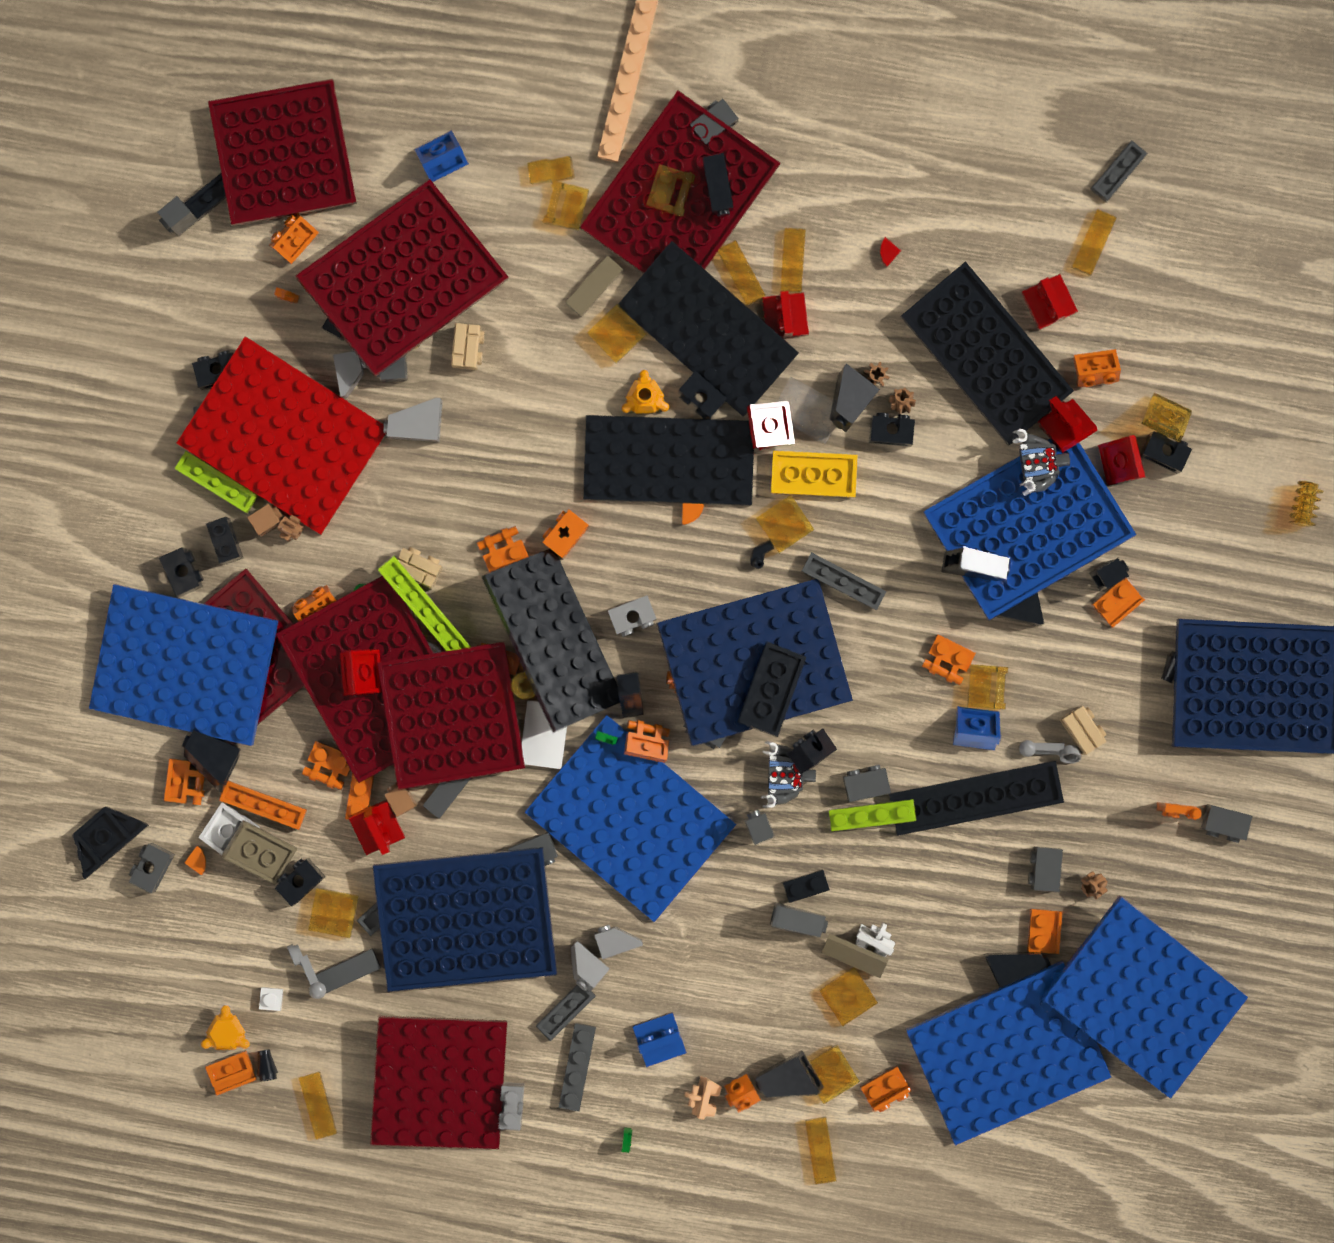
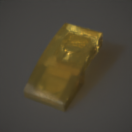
[527,156,575,184]

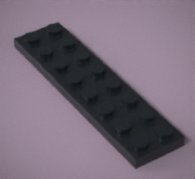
[889,761,1064,836]

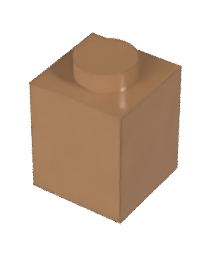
[247,504,283,537]
[384,783,417,817]

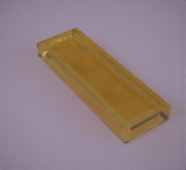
[1071,209,1117,276]
[780,228,806,293]
[718,240,766,306]
[299,1071,337,1140]
[805,1116,836,1185]

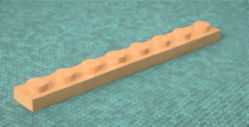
[598,0,658,163]

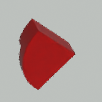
[880,237,901,267]

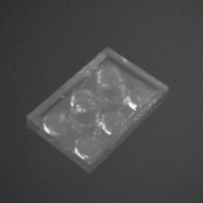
[776,377,836,445]

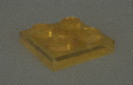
[587,304,647,364]
[1141,393,1192,442]
[756,495,815,554]
[308,888,359,938]
[819,967,878,1026]
[809,1045,860,1104]

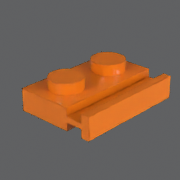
[1092,578,1145,628]
[1027,909,1062,954]
[205,1050,257,1096]

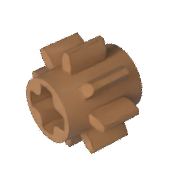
[864,362,890,387]
[889,387,916,415]
[277,515,304,542]
[1081,871,1108,899]

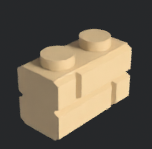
[451,323,485,370]
[398,547,443,590]
[1059,706,1106,755]

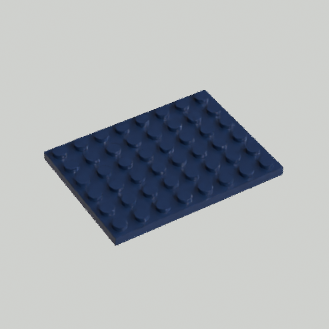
[657,579,853,746]
[1172,619,1334,754]
[373,847,557,992]

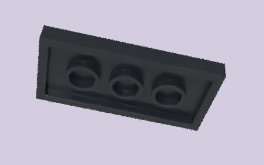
[737,642,806,737]

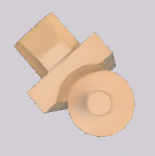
[684,1076,722,1119]

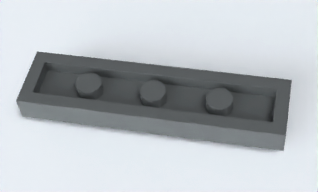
[801,552,887,610]
[558,1022,596,1112]

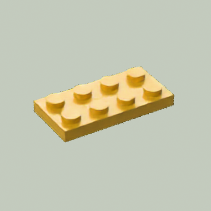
[771,451,858,498]

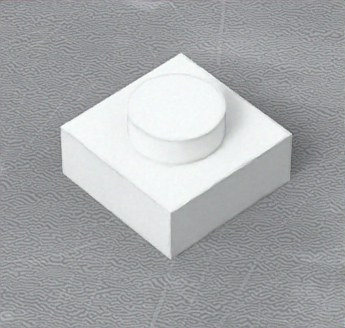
[259,987,283,1011]

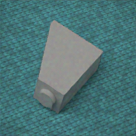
[384,398,443,442]

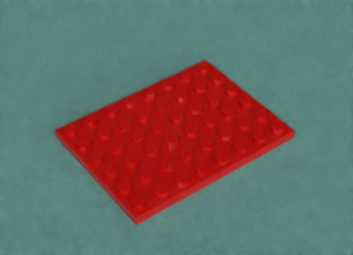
[177,336,386,535]

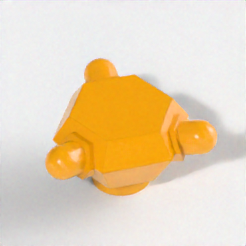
[621,370,669,414]
[201,1005,250,1050]

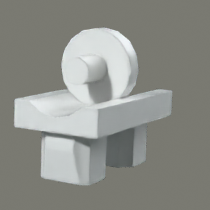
[855,923,895,957]

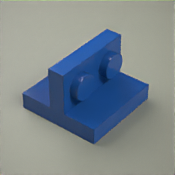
[414,130,468,182]
[953,706,1001,750]
[632,1012,687,1067]

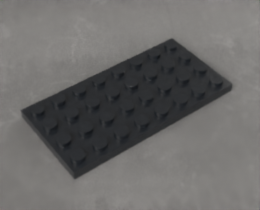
[617,241,799,417]
[900,261,1074,446]
[583,415,754,506]
[481,549,620,733]

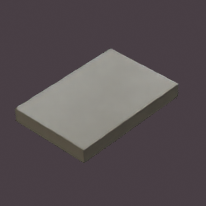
[221,820,297,885]

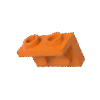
[269,214,319,264]
[1073,349,1121,387]
[292,585,337,621]
[860,1066,911,1112]

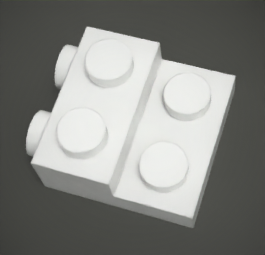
[198,802,260,855]

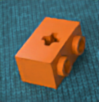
[543,510,590,559]

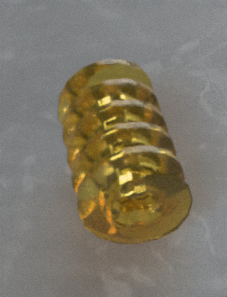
[1289,481,1324,527]
[512,672,535,699]

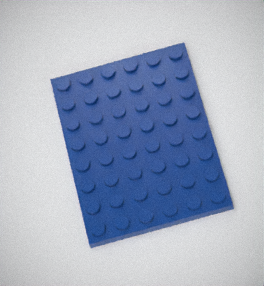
[923,439,1136,621]
[89,584,278,746]
[525,715,736,922]
[1041,896,1248,1099]
[905,961,1112,1146]

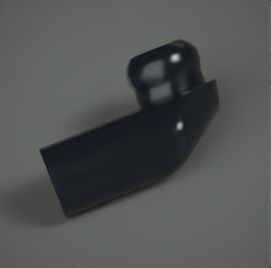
[750,540,774,569]

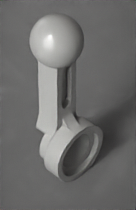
[1019,740,1081,764]
[287,944,326,999]

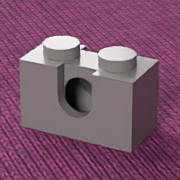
[608,595,657,637]
[499,1082,525,1130]

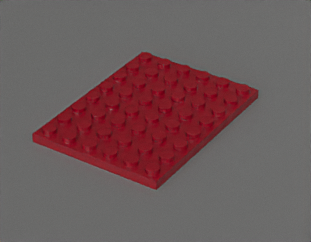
[580,90,781,274]
[296,179,509,377]
[276,575,433,783]

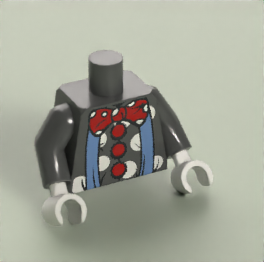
[1013,429,1070,496]
[761,741,816,808]

